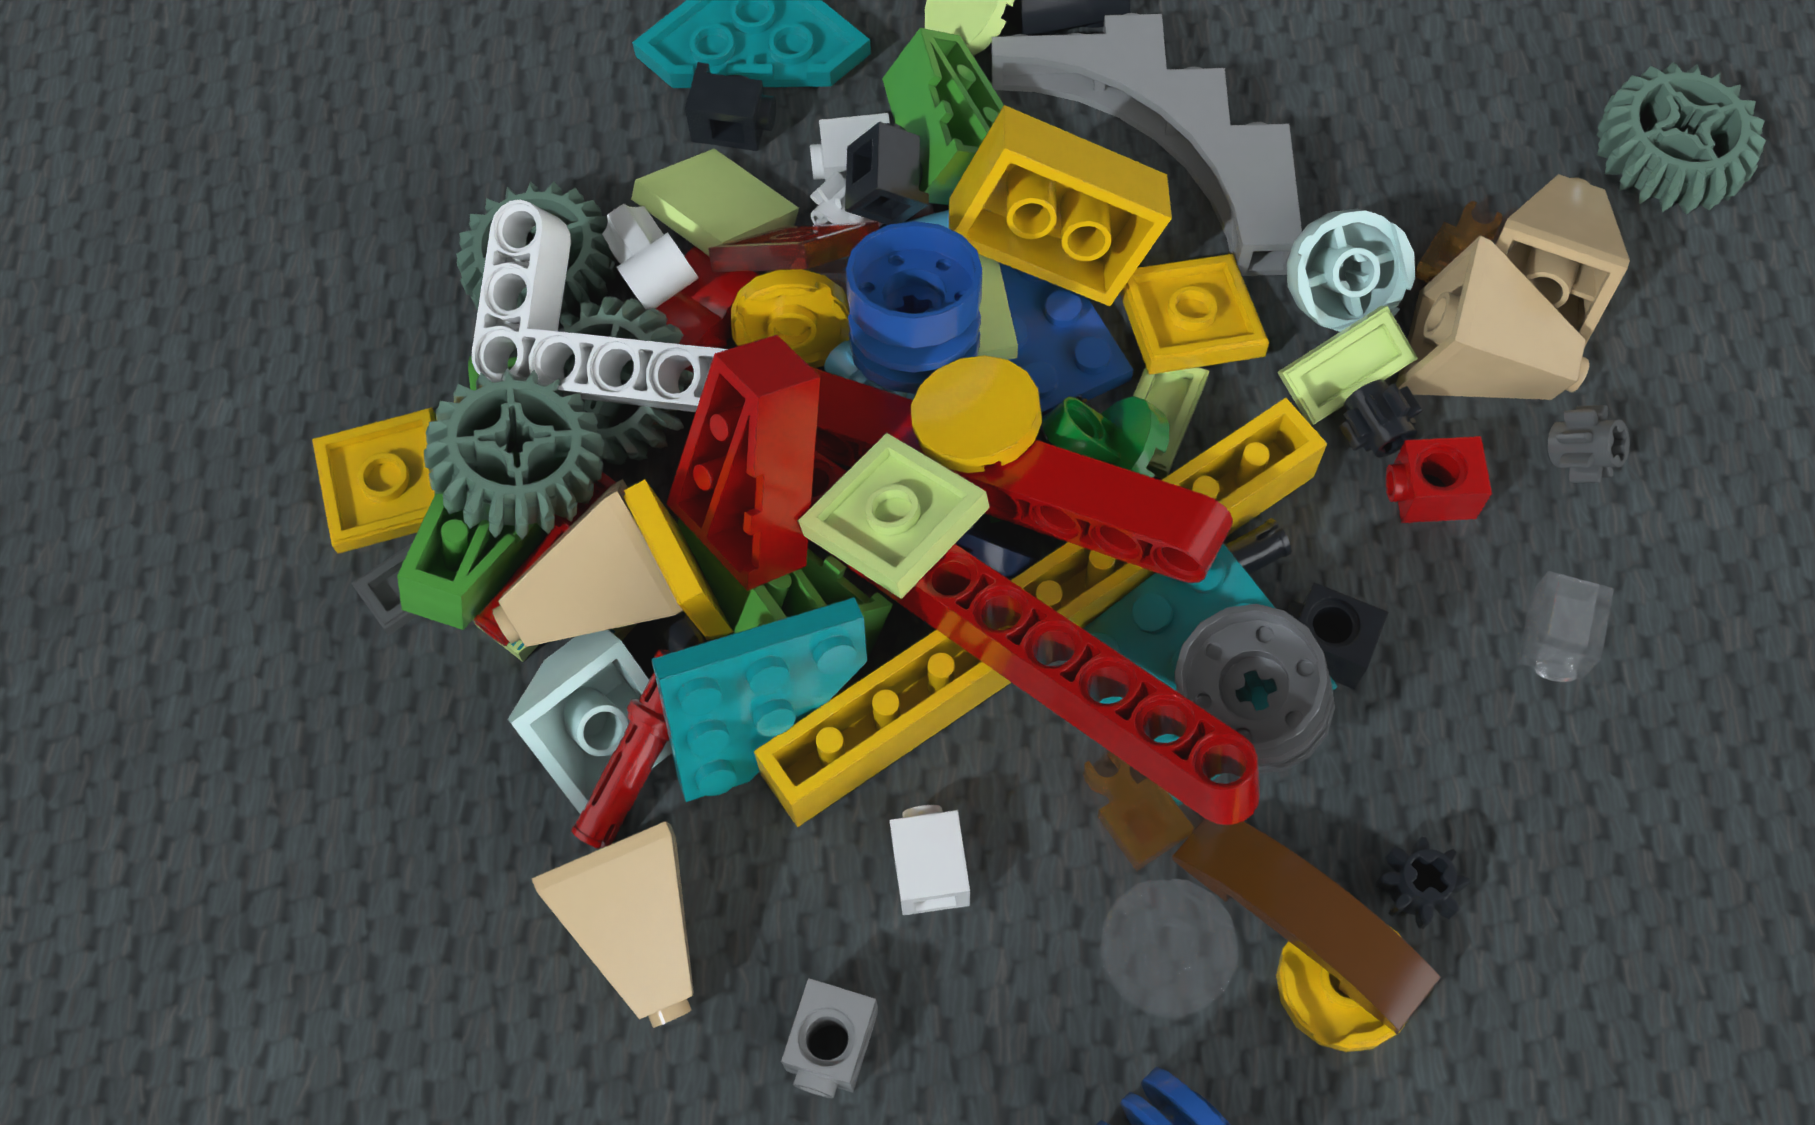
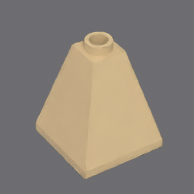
[1495,174,1630,348]
[1396,236,1589,400]
[492,479,683,647]
[532,821,694,1028]

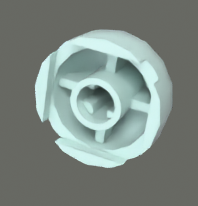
[1287,209,1415,332]

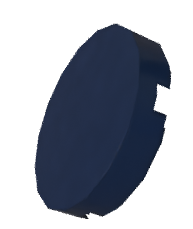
[955,526,1039,579]

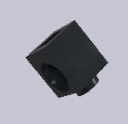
[1286,582,1389,689]

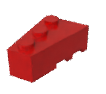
[666,335,820,591]

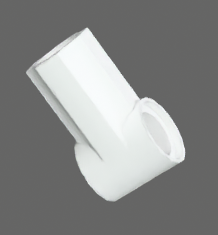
[602,204,699,310]

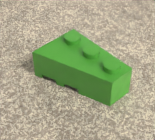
[882,28,1004,205]
[397,426,557,630]

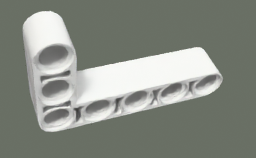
[472,200,728,412]

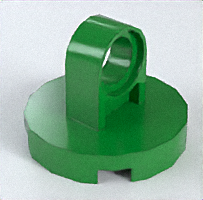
[1042,396,1170,478]

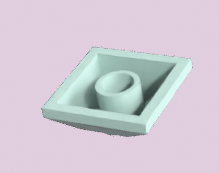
[508,630,672,814]

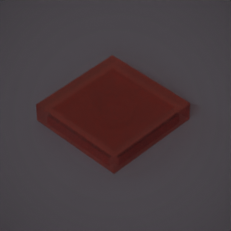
[708,222,879,272]

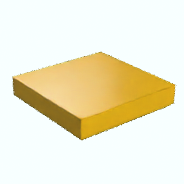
[1120,254,1269,375]
[312,408,437,554]
[623,479,733,641]

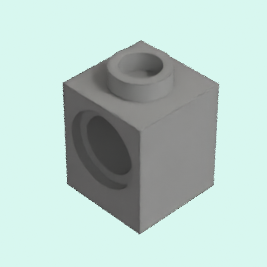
[781,978,878,1099]

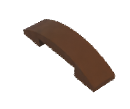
[1172,818,1440,1034]

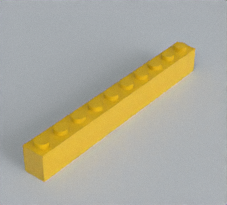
[754,398,1327,827]

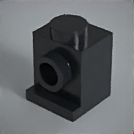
[685,62,776,151]
[845,122,929,225]

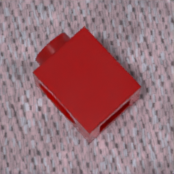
[1386,436,1492,523]

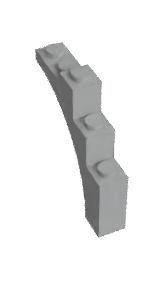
[991,13,1302,276]

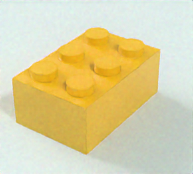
[949,105,1172,306]

